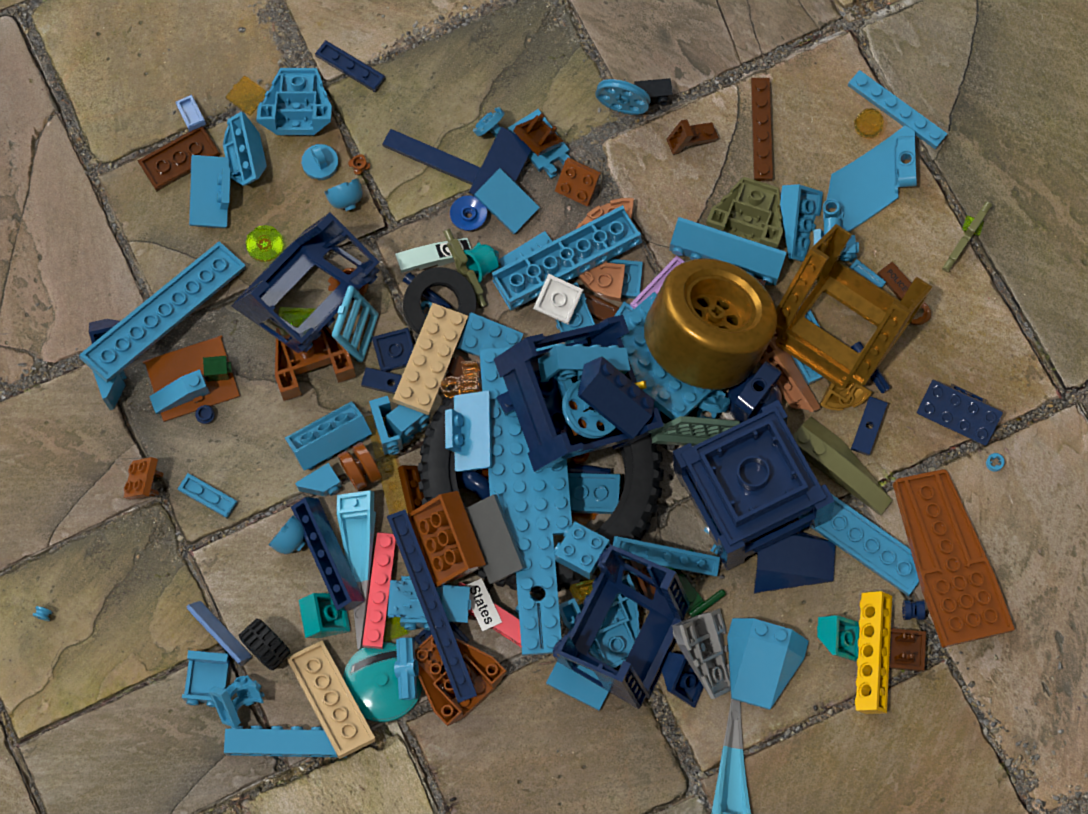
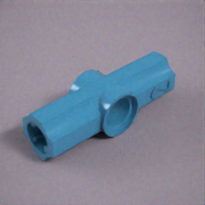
[394,638,419,700]

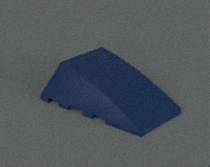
[754,525,835,594]

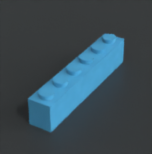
[224,725,347,758]

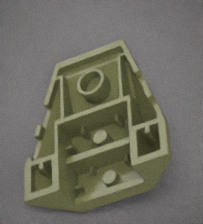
[706,177,783,248]

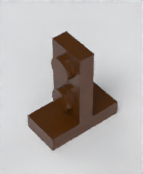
[666,119,719,155]

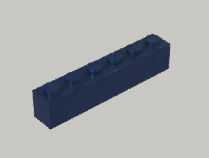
[291,497,365,611]

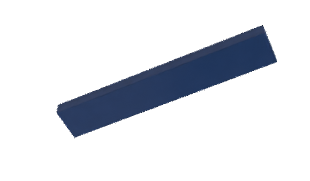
[382,129,480,185]

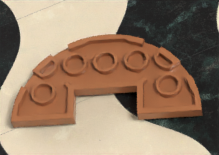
[576,198,634,301]

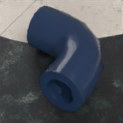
[456,470,490,500]

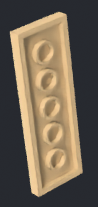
[392,303,468,415]
[287,640,376,759]

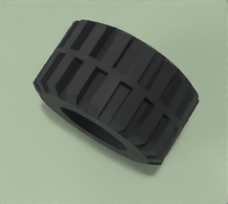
[239,618,291,671]

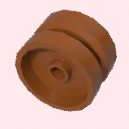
[337,442,382,492]

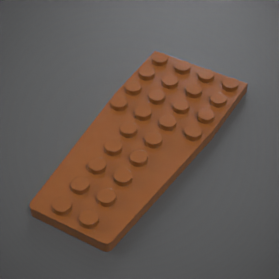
[893,469,1015,648]

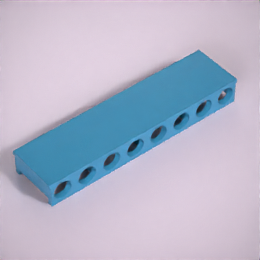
[492,205,642,311]

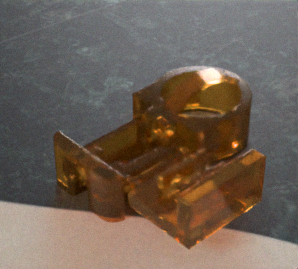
[440,361,481,398]

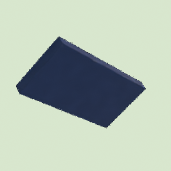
[468,127,531,196]

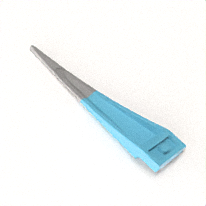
[337,490,376,650]
[711,699,751,814]

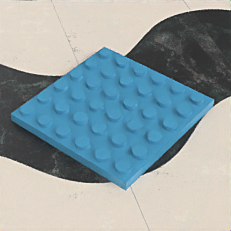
[621,292,713,420]

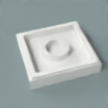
[533,274,583,325]

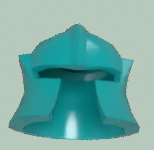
[464,242,499,283]

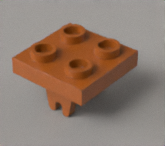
[555,158,601,207]
[123,457,164,500]

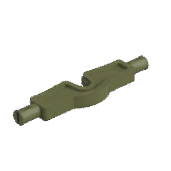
[942,201,992,273]
[443,229,487,308]

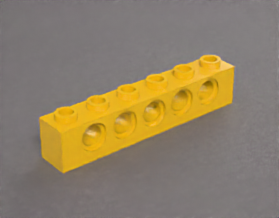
[855,591,892,714]

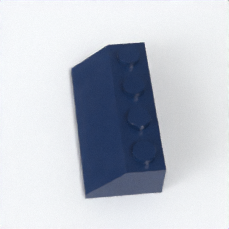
[578,356,655,439]

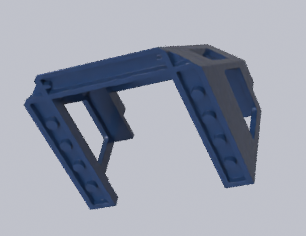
[231,212,380,353]
[553,544,690,709]

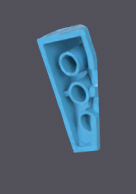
[780,184,823,262]

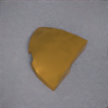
[820,382,872,411]

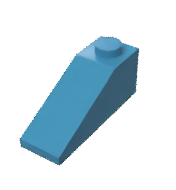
[149,370,210,414]

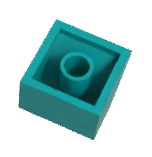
[298,593,350,638]

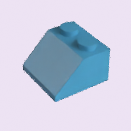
[93,369,127,410]

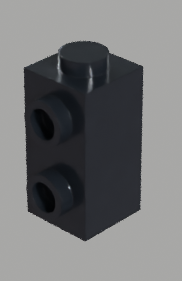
[634,78,673,106]

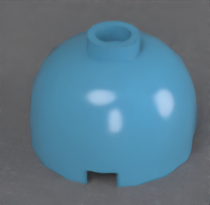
[324,178,363,211]
[269,515,306,554]

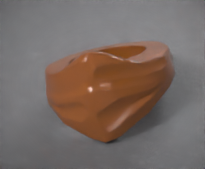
[910,302,931,325]

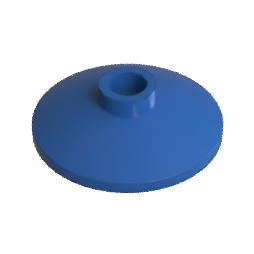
[450,195,487,231]

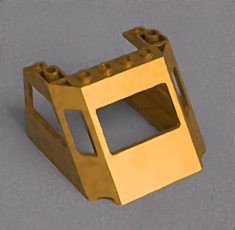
[776,224,932,388]

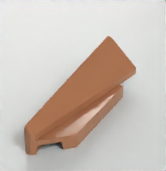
[760,331,820,412]

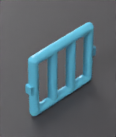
[332,286,379,363]

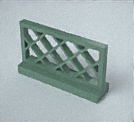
[651,416,740,446]

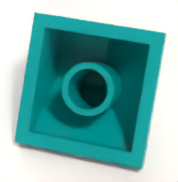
[817,615,860,662]

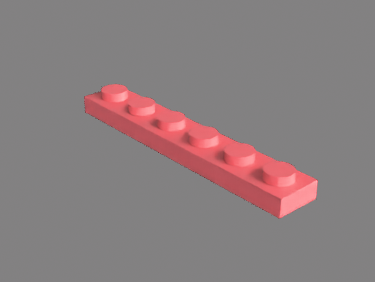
[362,533,396,649]

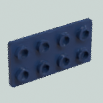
[917,379,1003,446]

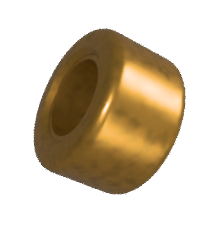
[644,258,777,390]

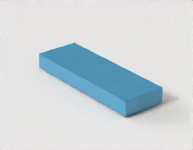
[178,473,238,519]

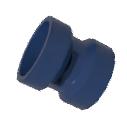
[902,600,925,620]

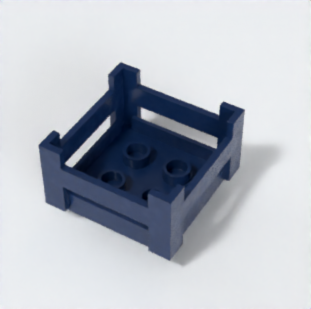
[494,315,664,472]
[673,400,835,571]

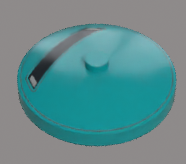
[343,642,422,723]

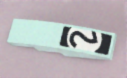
[395,238,471,273]

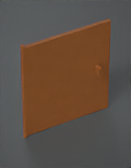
[142,335,240,422]

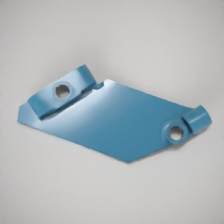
[823,125,917,235]

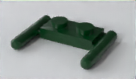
[666,549,726,617]

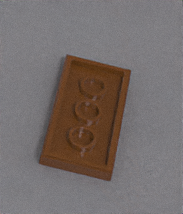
[137,126,221,192]

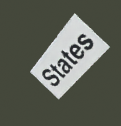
[466,578,502,631]

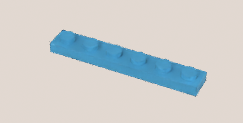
[848,70,947,150]
[613,536,720,576]

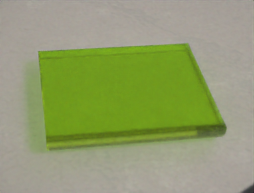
[962,215,984,236]

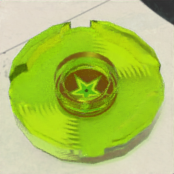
[245,225,283,262]

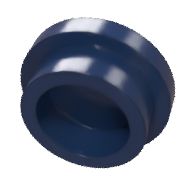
[195,405,215,424]

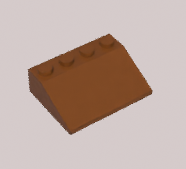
[407,491,486,588]

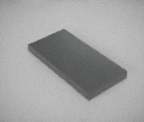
[465,494,526,584]

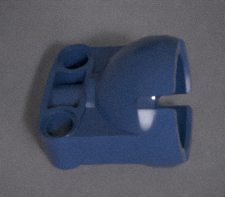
[727,361,782,423]

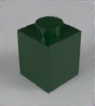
[203,356,232,382]

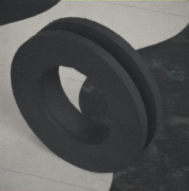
[403,267,476,335]

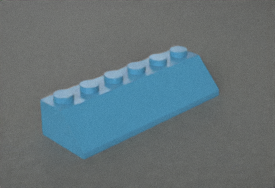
[669,217,787,286]

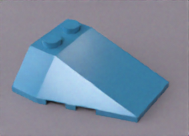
[256,68,332,135]
[559,574,640,668]
[727,618,809,710]

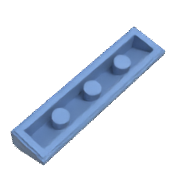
[187,601,252,666]

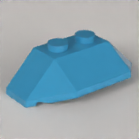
[223,111,267,186]

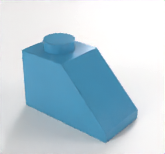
[295,463,342,497]

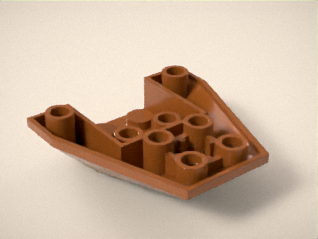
[415,635,507,727]

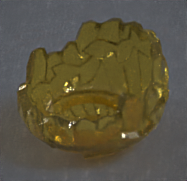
[854,108,884,138]

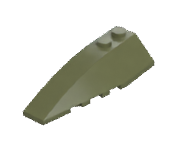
[793,417,893,516]

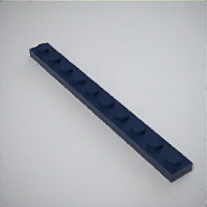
[387,509,477,703]

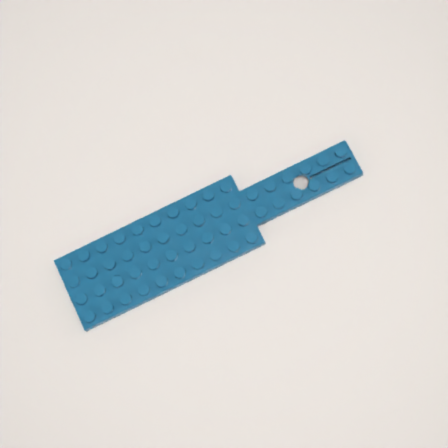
[479,344,572,656]

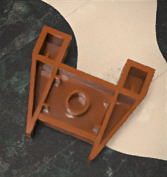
[275,326,356,401]

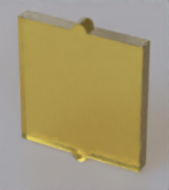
[225,75,267,116]

